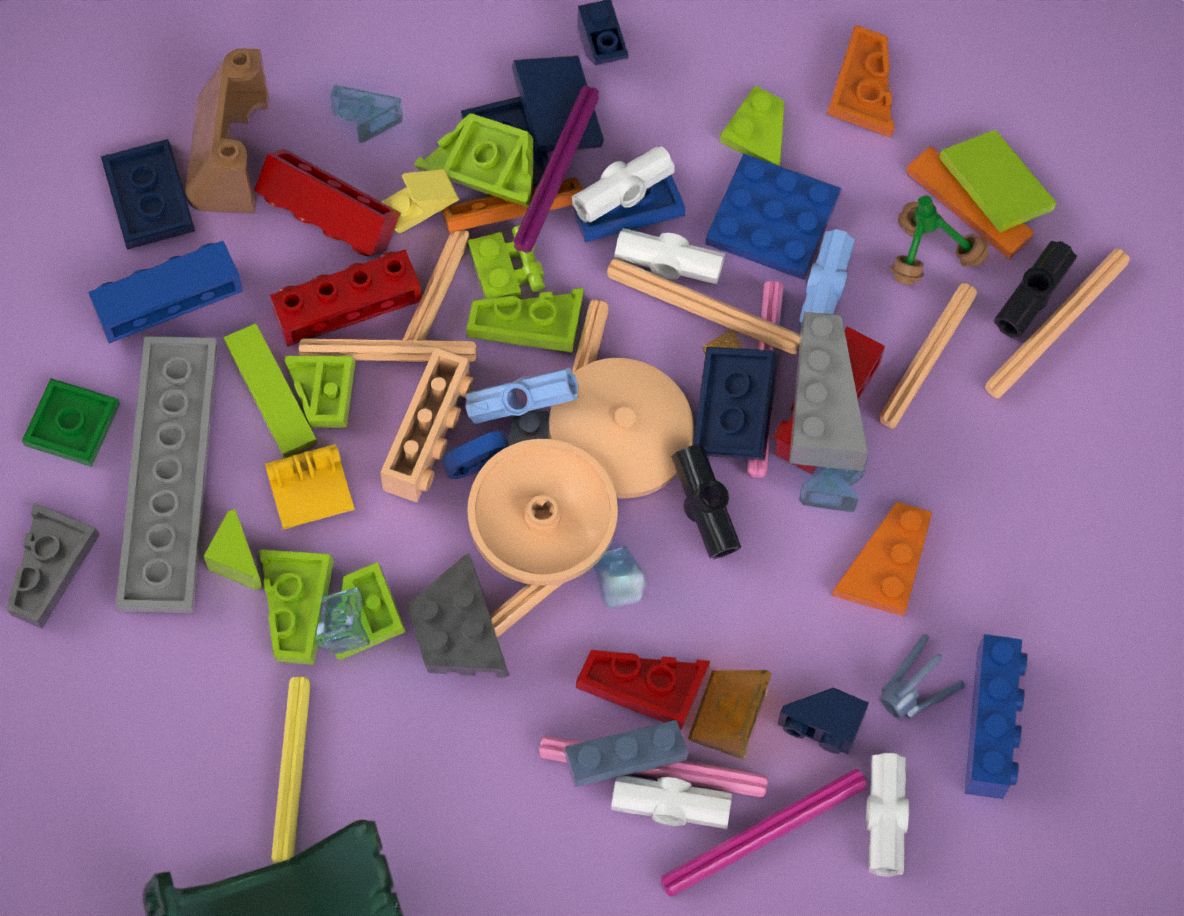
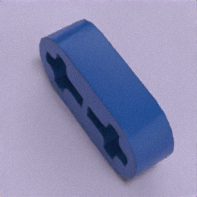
[442,431,509,479]

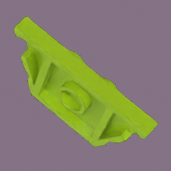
[414,113,533,207]

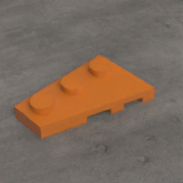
[826,24,894,137]
[832,502,932,616]

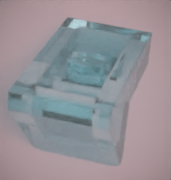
[330,85,403,143]
[799,455,869,512]
[594,546,646,608]
[316,587,370,654]

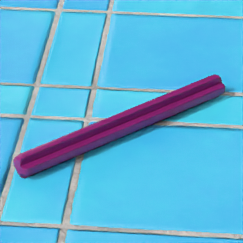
[513,85,599,253]

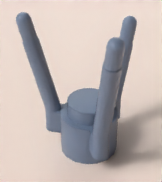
[879,634,964,720]

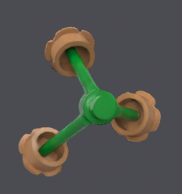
[890,196,989,285]

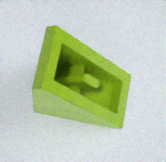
[204,509,263,590]

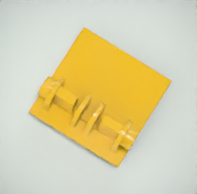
[265,444,355,530]

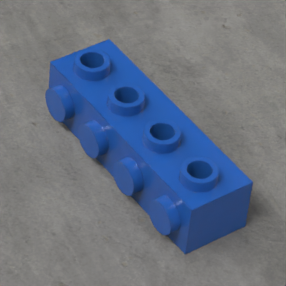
[88,240,243,344]
[964,634,1027,799]

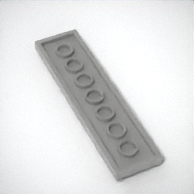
[116,336,218,613]

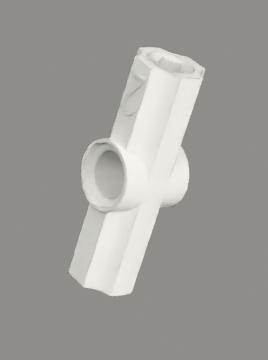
[572,146,674,223]
[614,228,725,285]
[866,753,909,876]
[611,776,732,829]

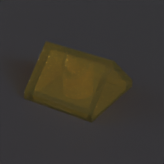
[688,670,772,760]

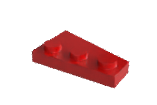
[575,650,710,730]

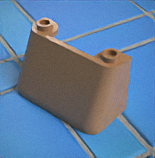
[185,48,269,214]

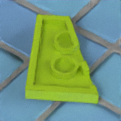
[466,288,584,353]
[259,549,334,665]

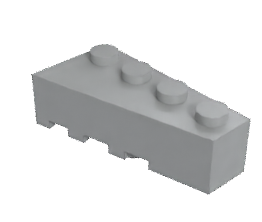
[789,312,868,471]

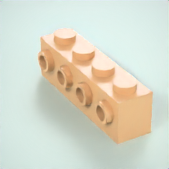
[380,348,474,502]

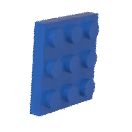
[705,153,841,280]

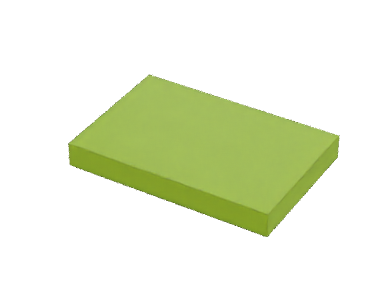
[939,129,1057,232]

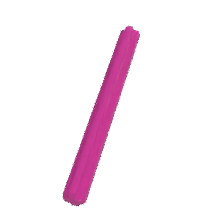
[660,769,867,896]

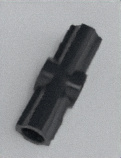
[994,240,1077,338]
[671,444,741,560]

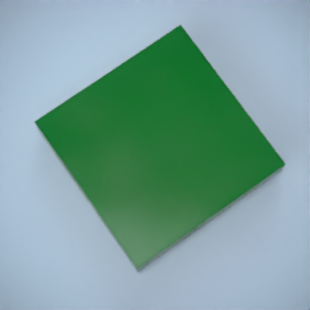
[22,378,120,467]

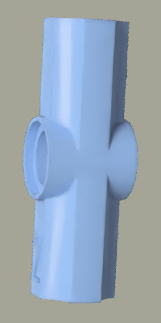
[798,229,854,328]
[465,368,578,424]

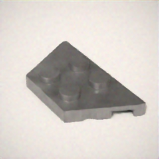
[407,554,510,678]

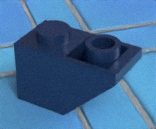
[578,0,629,65]
[777,687,869,755]

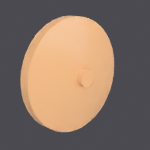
[548,358,694,499]
[468,439,618,586]

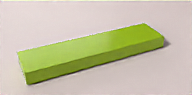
[223,323,317,458]

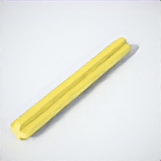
[271,677,311,865]

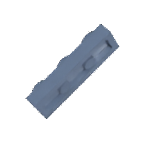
[564,720,688,787]

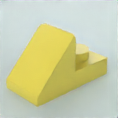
[382,169,460,234]

